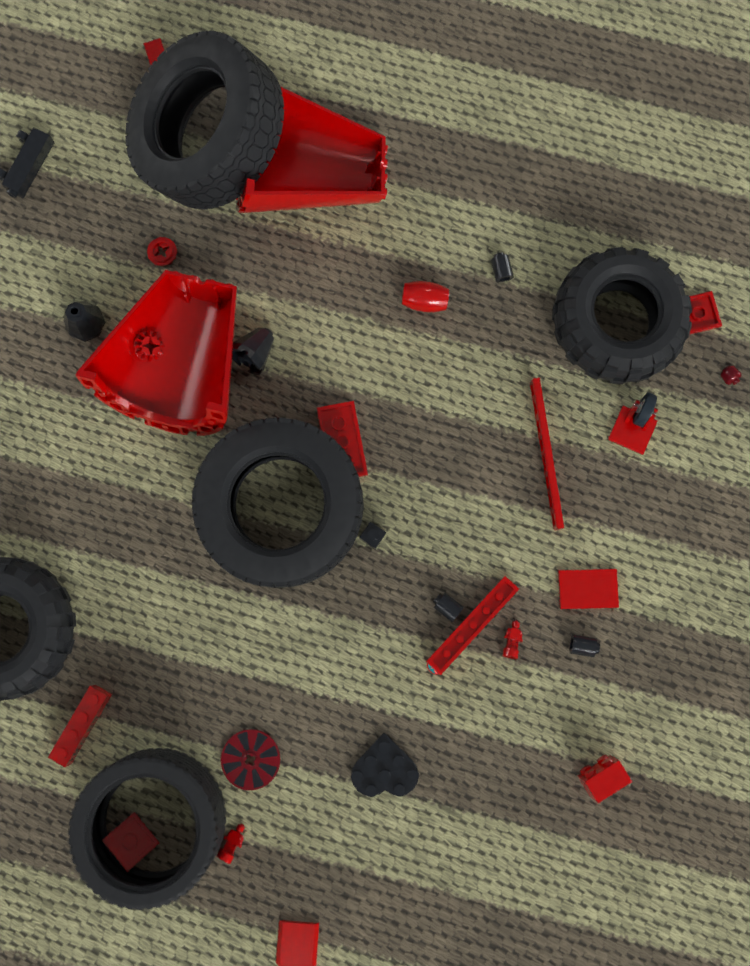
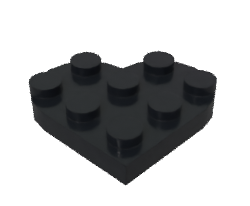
[351,733,419,797]

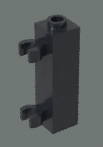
[0,127,55,199]

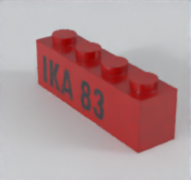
[48,685,112,767]

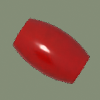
[402,281,449,312]

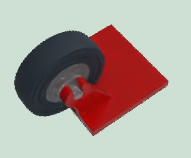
[608,392,658,455]

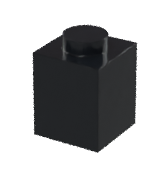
[359,522,386,550]

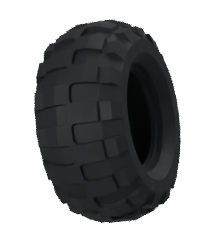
[552,247,692,384]
[0,557,76,701]

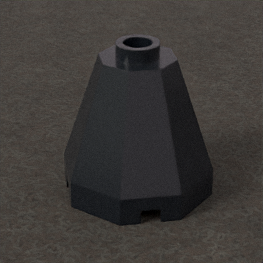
[64,301,106,342]
[232,327,274,375]

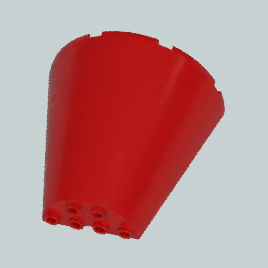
[236,87,388,213]
[75,270,237,436]

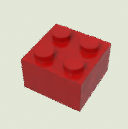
[577,755,632,803]

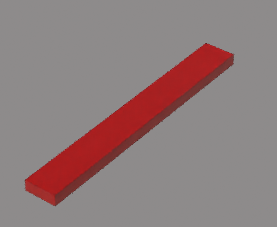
[530,378,565,530]

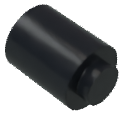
[491,252,514,283]
[433,592,464,622]
[569,634,600,657]

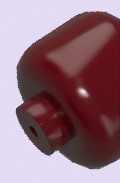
[721,366,741,385]

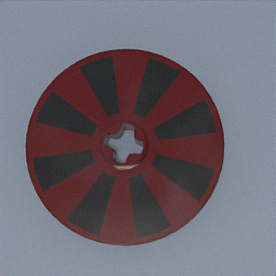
[221,729,281,790]

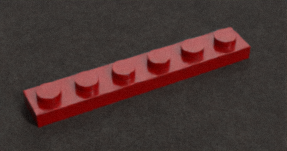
[426,576,519,675]

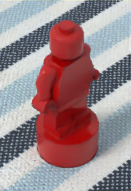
[502,620,523,659]
[216,824,245,864]

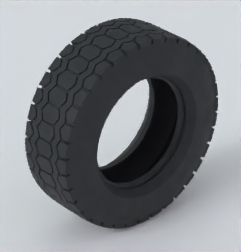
[125,31,284,209]
[192,418,364,588]

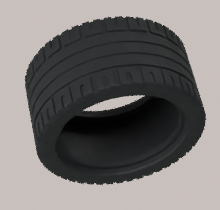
[68,748,226,910]

